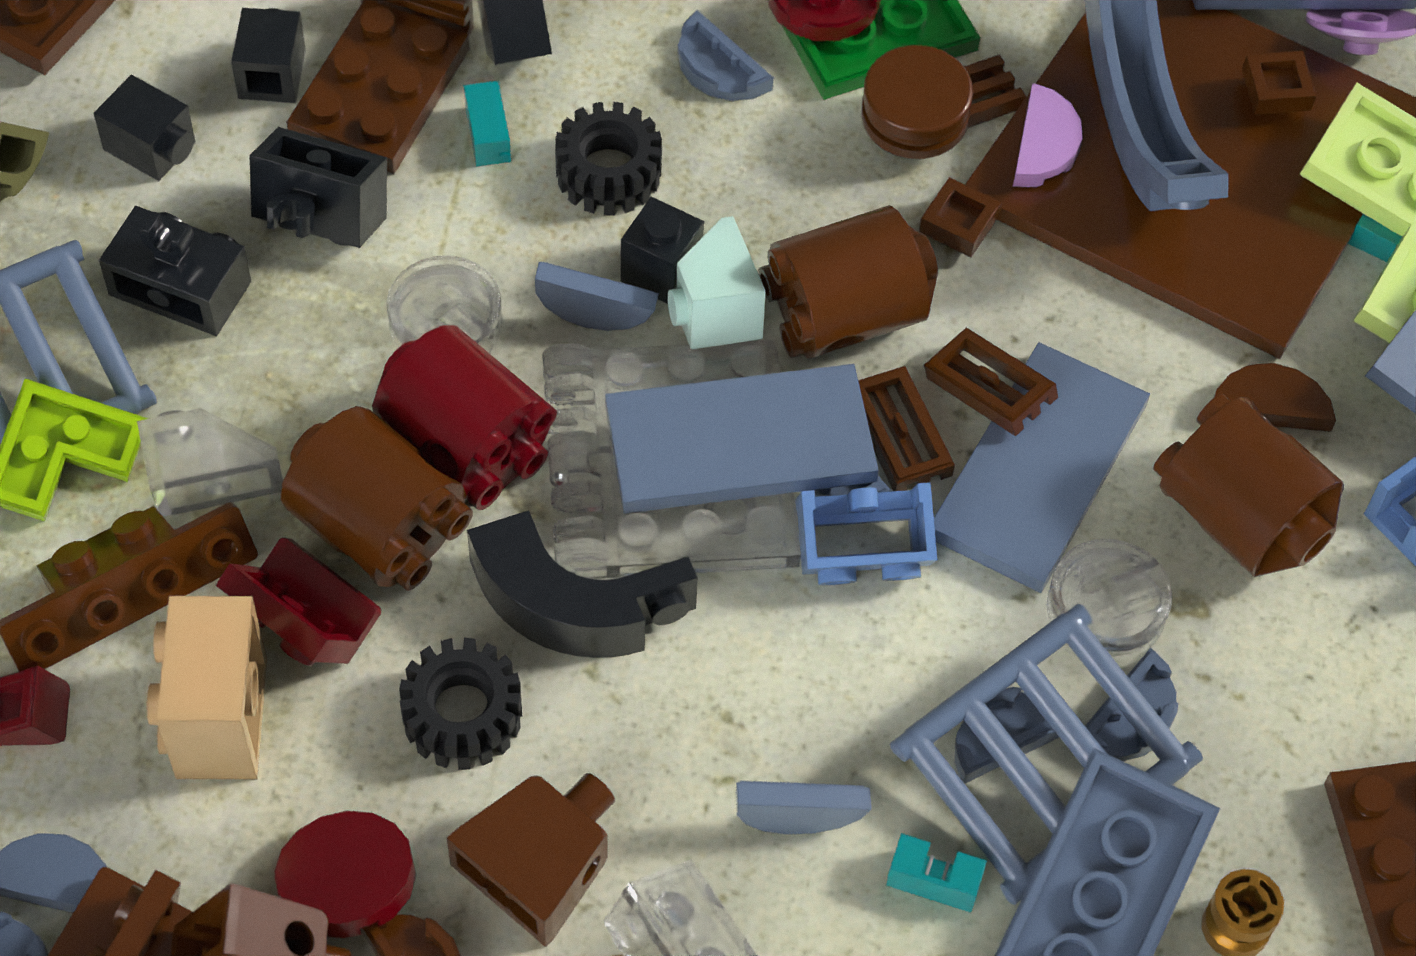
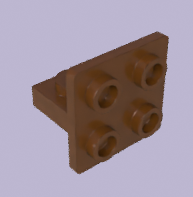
[47,867,193,956]

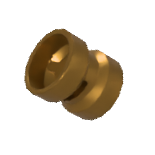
[1202,869,1284,956]

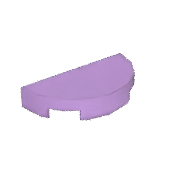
[1013,83,1083,187]

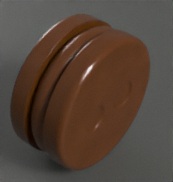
[861,45,973,159]

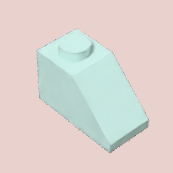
[668,216,766,349]

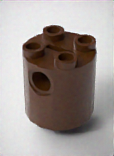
[758,205,938,359]
[1153,394,1344,577]
[280,406,473,591]

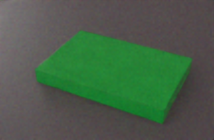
[782,0,981,100]

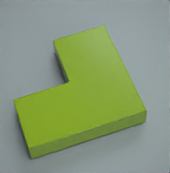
[0,379,149,521]

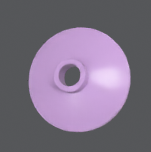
[1306,9,1416,55]

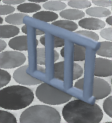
[0,240,157,444]
[890,604,1203,905]

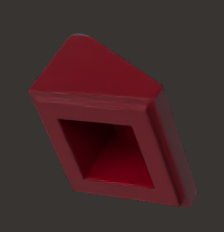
[0,665,70,746]

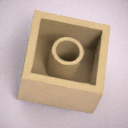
[147,596,267,779]

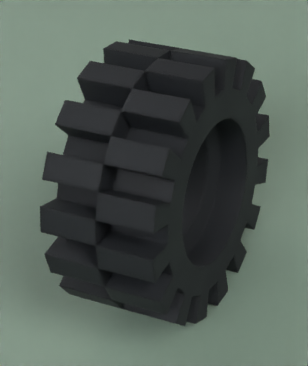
[555,102,662,215]
[399,637,522,770]

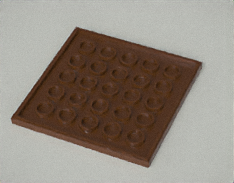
[965,0,1416,359]

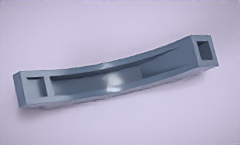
[1085,0,1228,211]

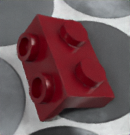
[215,537,381,666]

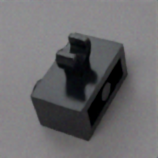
[249,127,387,248]
[99,205,251,336]

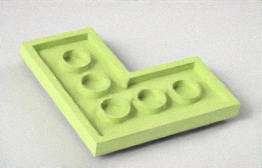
[1299,83,1416,343]

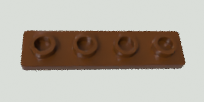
[0,502,258,671]

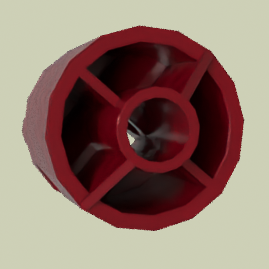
[372,325,557,510]

